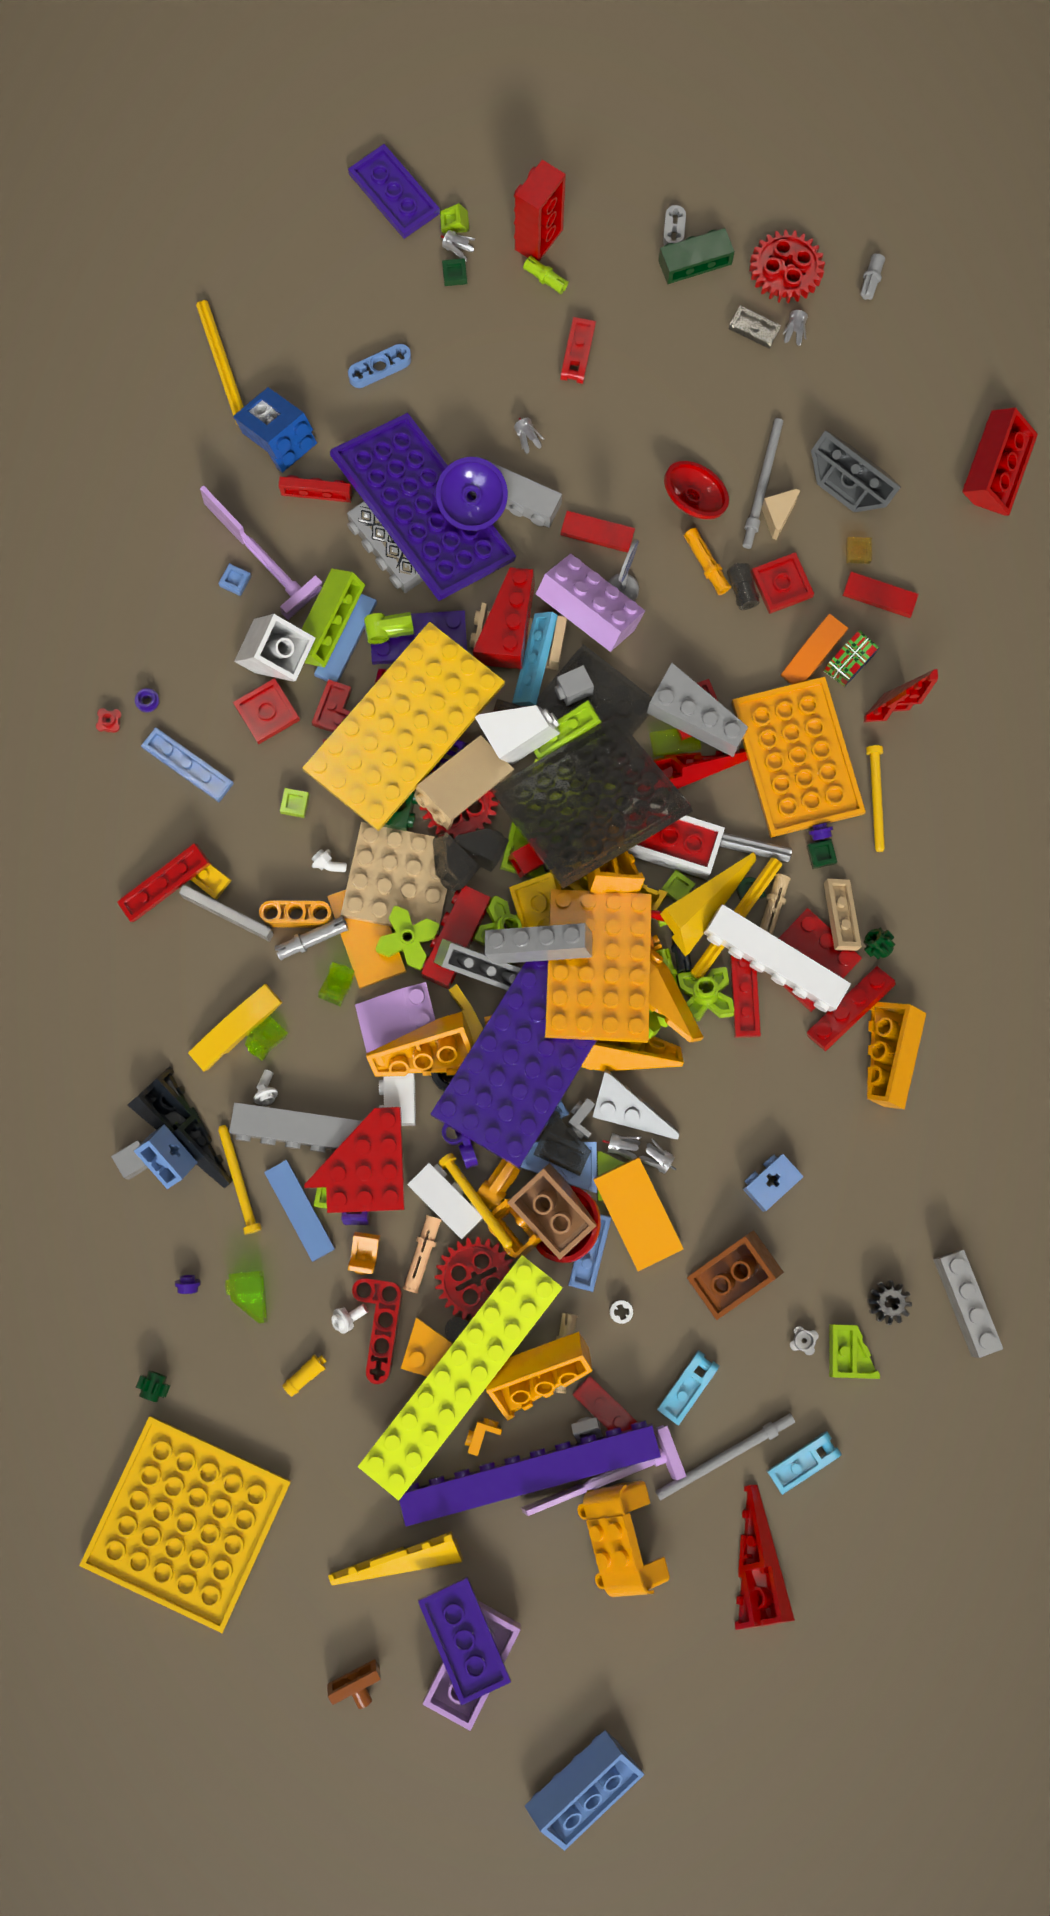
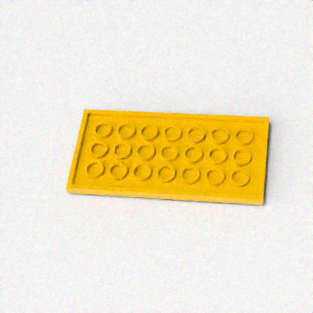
[302,622,505,831]

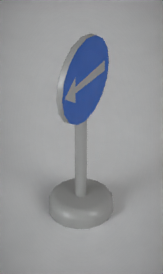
[608,539,639,601]

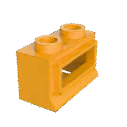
[488,1199,542,1259]

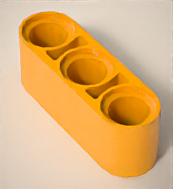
[259,901,333,928]

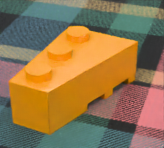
[582,816,645,894]
[401,1317,453,1377]

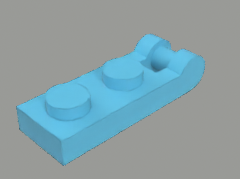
[657,1350,720,1426]
[767,1431,842,1495]

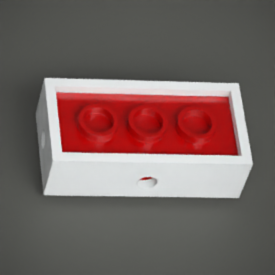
[620,798,725,880]

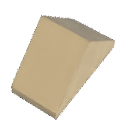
[762,489,800,540]

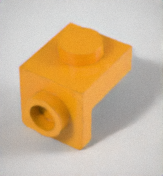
[348,1231,380,1275]
[465,1418,502,1456]

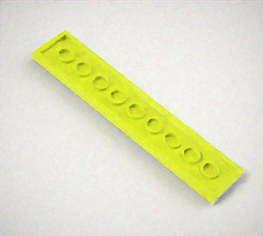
[358,1255,563,1501]

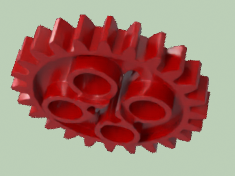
[749,230,825,303]
[419,765,498,841]
[435,1237,514,1320]

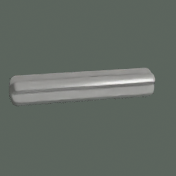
[720,833,792,862]

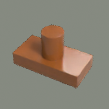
[327,1659,381,1709]

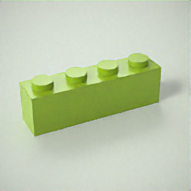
[301,568,365,668]

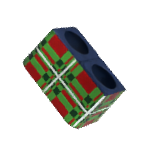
[823,630,879,687]

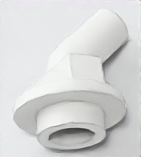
[311,849,347,872]
[253,1070,278,1106]
[331,1304,368,1334]

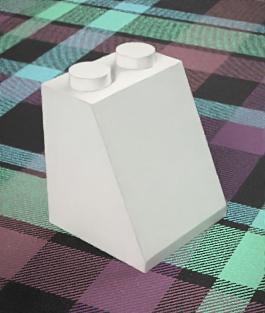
[234,614,315,681]
[475,705,560,765]

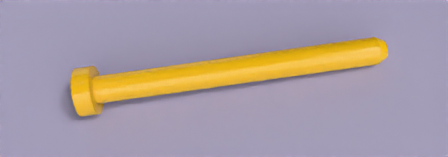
[866,745,885,852]
[218,1125,262,1235]
[438,1153,512,1249]

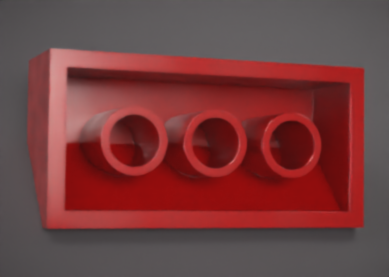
[962,407,1038,516]

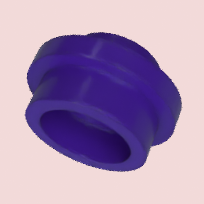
[135,688,159,712]
[808,822,833,840]
[175,1275,201,1294]

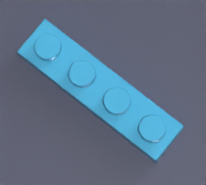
[512,612,558,706]

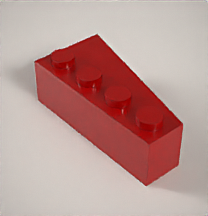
[473,567,535,669]

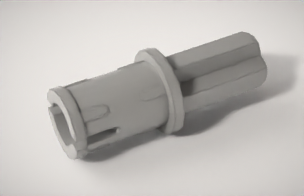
[860,254,885,300]

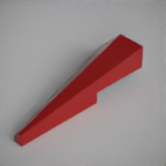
[864,669,938,722]
[618,748,747,802]
[735,1485,795,1630]

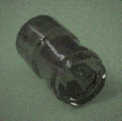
[727,563,760,610]

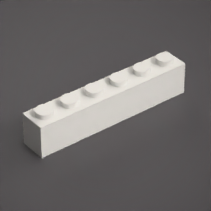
[703,904,851,1012]

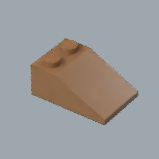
[507,1163,597,1260]

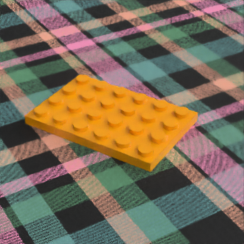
[731,677,866,838]
[545,889,651,1043]

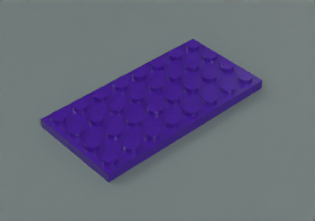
[330,413,516,601]
[431,960,597,1168]

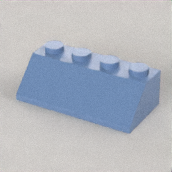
[525,1730,645,1851]

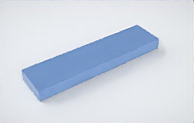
[314,594,377,682]
[141,727,234,802]
[264,1160,335,1262]

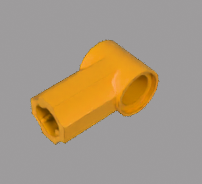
[477,1159,521,1211]

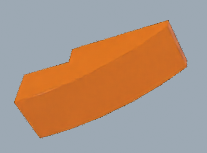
[781,614,848,685]

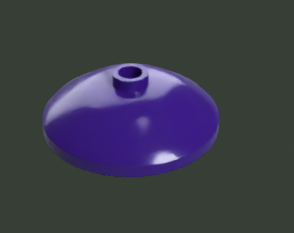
[436,457,508,531]

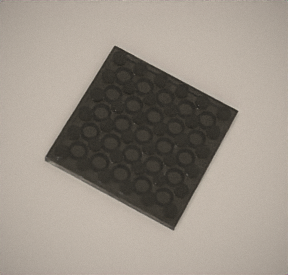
[491,716,693,889]

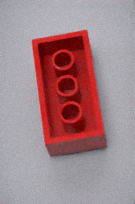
[514,160,566,261]

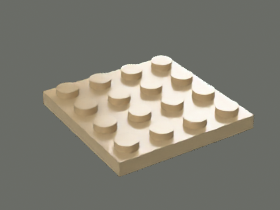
[341,822,457,934]

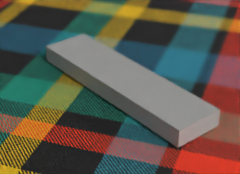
[179,885,274,942]

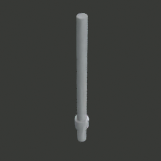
[742,418,783,549]
[655,1413,795,1501]

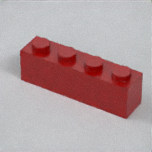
[421,885,491,990]

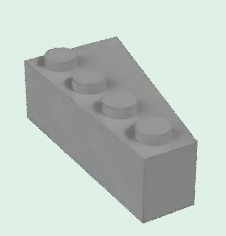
[647,663,748,757]

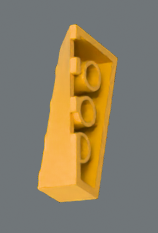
[867,1002,927,1110]
[486,1331,593,1421]

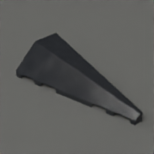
[128,1066,233,1188]

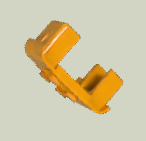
[577,1480,670,1597]

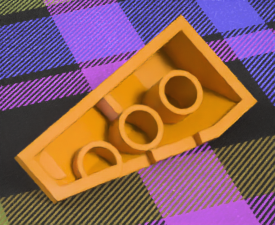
[649,951,704,1042]
[366,1011,474,1077]
[581,1036,684,1071]

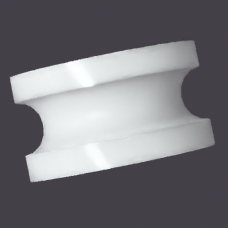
[610,1300,633,1324]

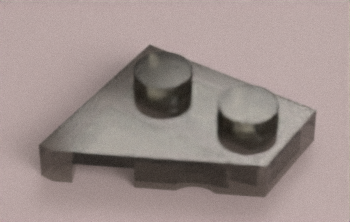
[533,1111,591,1176]

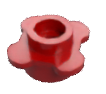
[96,708,121,733]

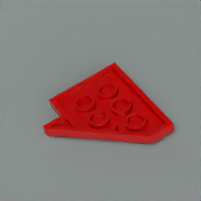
[304,1107,405,1213]

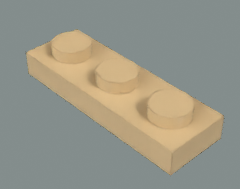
[824,879,862,951]

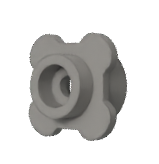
[790,1326,819,1355]

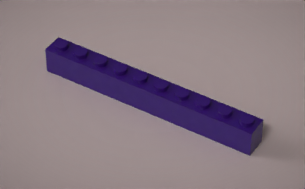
[399,1420,661,1526]

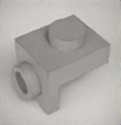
[568,1098,595,1140]
[571,1417,603,1443]

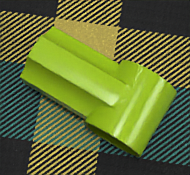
[364,612,414,644]

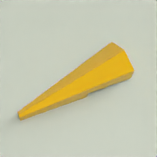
[660,852,756,956]
[328,1531,463,1585]

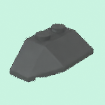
[811,430,901,512]

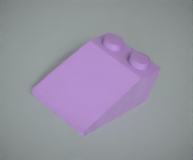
[355,982,436,1053]

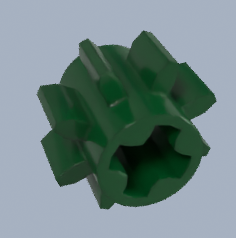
[863,927,896,959]
[136,1370,171,1402]

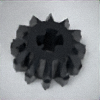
[867,1280,912,1325]

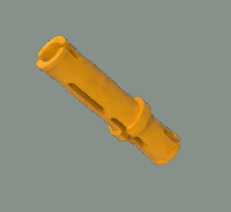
[683,528,731,595]

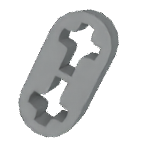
[663,205,686,246]

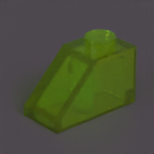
[225,1271,267,1324]

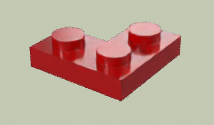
[312,679,352,733]

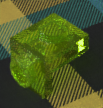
[318,962,355,1007]
[245,1016,288,1061]

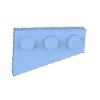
[521,1142,597,1193]

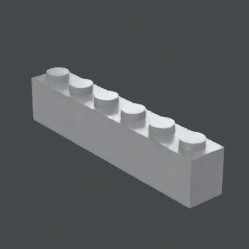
[229,1102,362,1153]

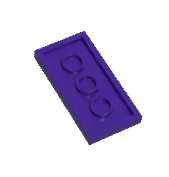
[348,144,440,239]
[371,610,467,665]
[418,1576,511,1706]

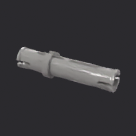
[275,916,349,961]

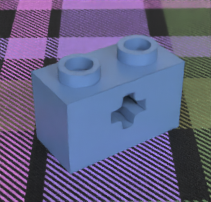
[134,1124,198,1189]
[743,1154,804,1212]

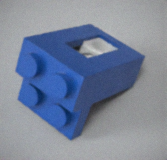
[233,387,317,473]

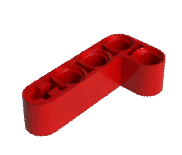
[352,1278,402,1384]

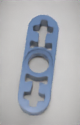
[348,344,411,388]

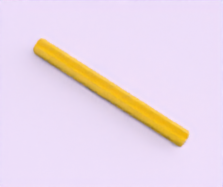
[196,300,244,425]
[691,857,782,979]

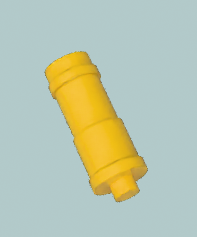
[282,1354,327,1397]

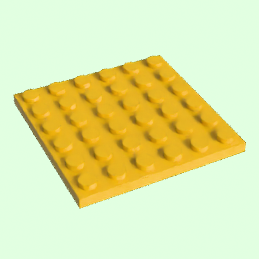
[79,1416,292,1633]

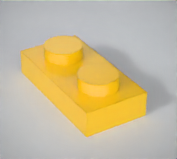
[191,864,232,899]

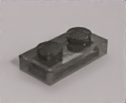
[729,306,781,349]

